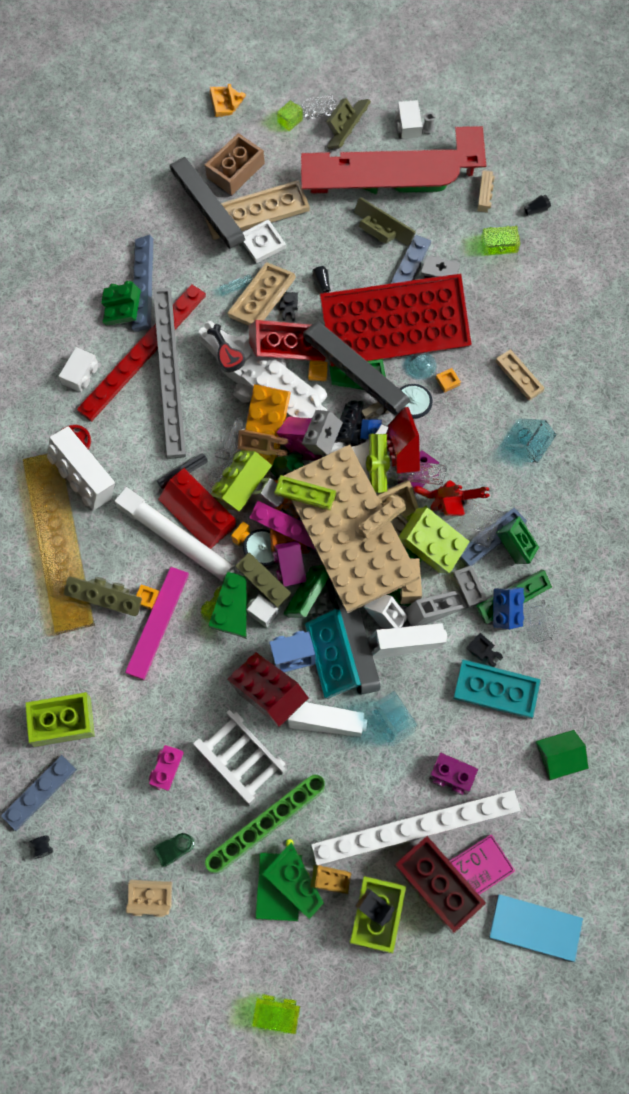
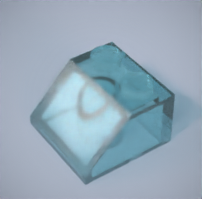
[500,419,556,463]

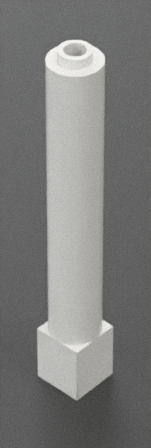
[115,487,235,582]

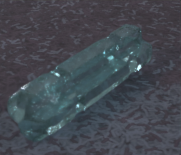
[220,274,253,296]

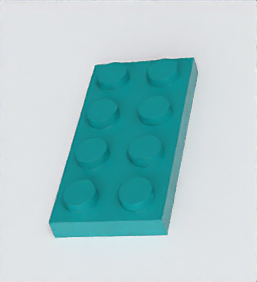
[305,609,361,698]
[453,660,541,719]

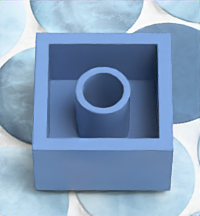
[270,631,315,672]

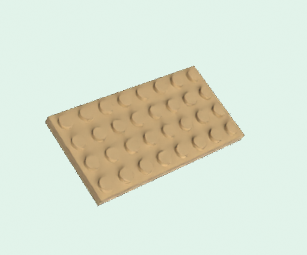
[284,445,419,613]

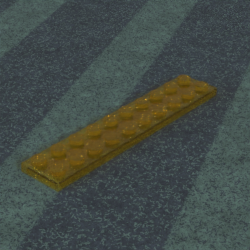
[23,454,95,635]

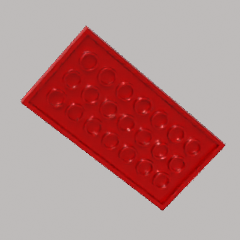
[319,273,472,366]

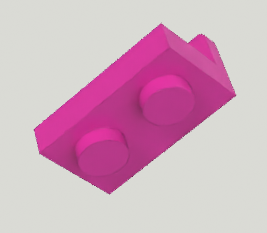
[149,745,184,791]

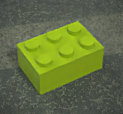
[211,450,272,512]
[399,507,470,573]
[25,692,95,747]
[350,876,406,954]

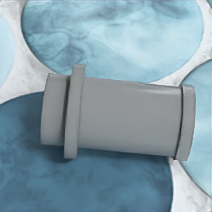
[422,112,435,134]

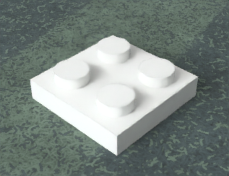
[242,219,286,263]

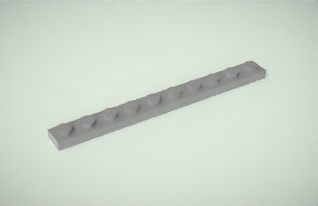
[153,288,186,458]

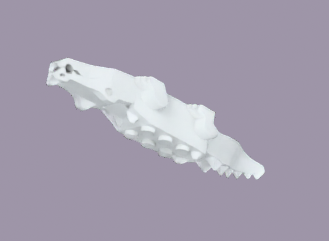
[198,321,346,447]

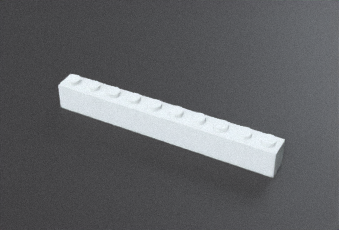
[311,790,521,866]

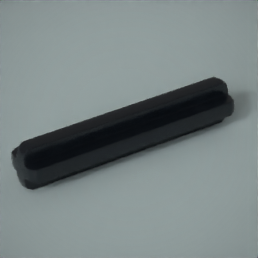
[157,453,208,489]

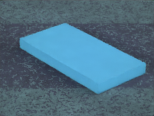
[489,894,583,962]

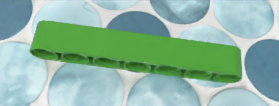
[205,774,325,874]

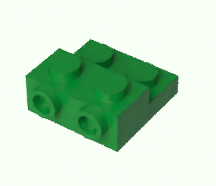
[101,281,141,326]

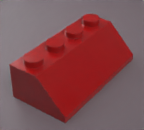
[248,320,325,362]
[386,407,420,473]
[158,468,237,549]

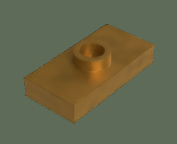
[311,865,351,894]

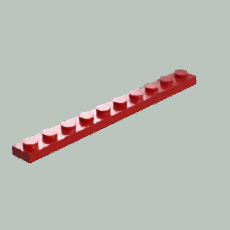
[77,284,206,422]

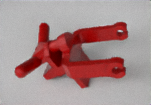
[413,480,490,516]

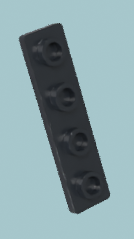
[334,400,364,447]

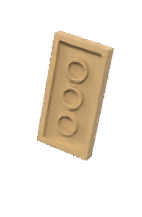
[227,262,296,326]

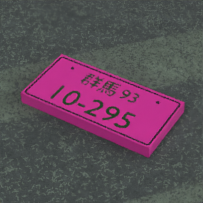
[450,834,515,895]

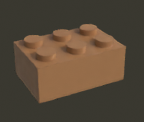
[205,133,265,196]

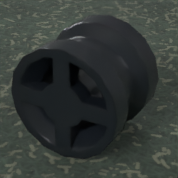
[28,835,54,859]

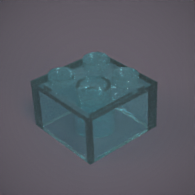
[371,691,417,746]

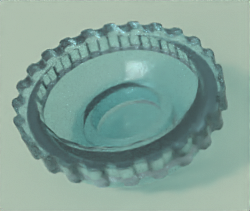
[406,352,437,380]

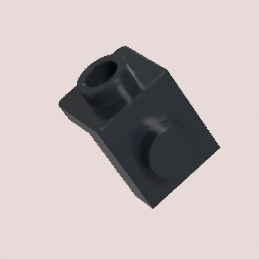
[355,889,395,927]

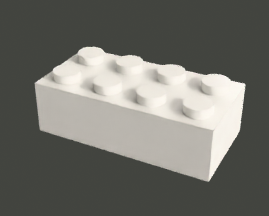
[47,426,115,511]

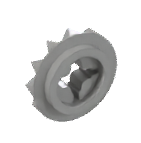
[306,592,333,620]

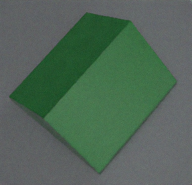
[496,516,539,564]
[536,730,589,780]

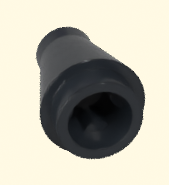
[524,194,551,216]
[312,266,331,294]

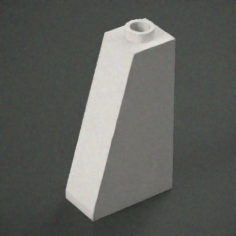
[368,623,447,660]
[288,702,367,737]

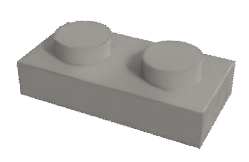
[453,565,487,608]

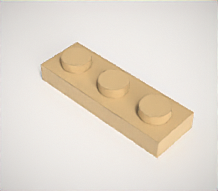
[496,349,545,401]

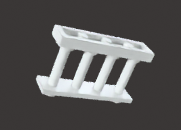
[193,710,286,806]

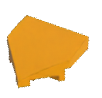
[209,84,246,117]

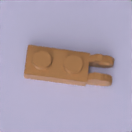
[237,429,288,456]

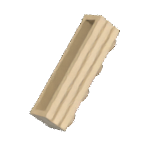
[477,170,495,212]
[359,496,406,539]

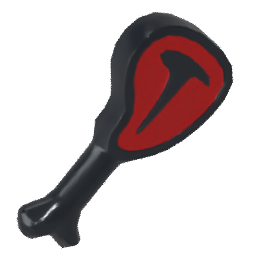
[207,324,246,373]

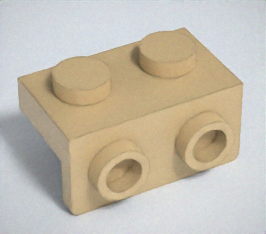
[126,880,172,917]

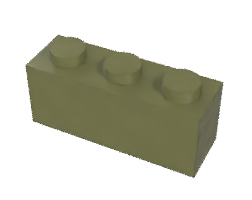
[236,552,291,608]

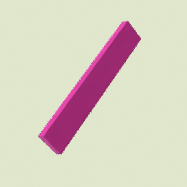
[125,567,189,680]

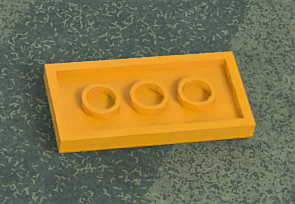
[245,384,291,465]

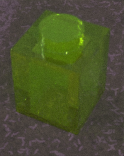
[277,100,303,132]

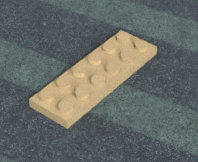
[203,180,310,240]

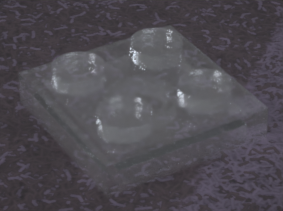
[455,499,504,548]

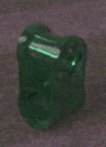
[152,833,195,868]

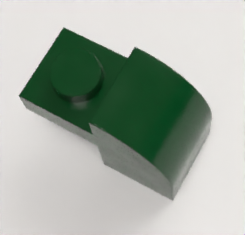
[271,451,305,480]

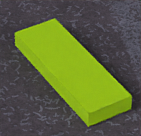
[274,475,336,510]

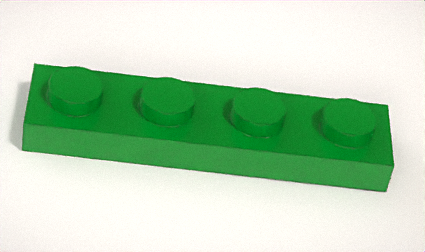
[476,569,552,624]

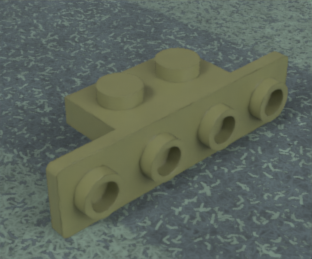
[326,98,371,149]
[354,197,416,246]
[64,576,142,616]

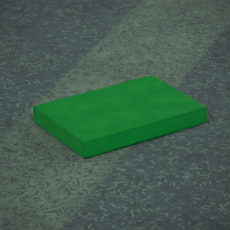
[284,565,329,618]
[256,853,302,922]

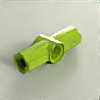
[366,434,390,493]

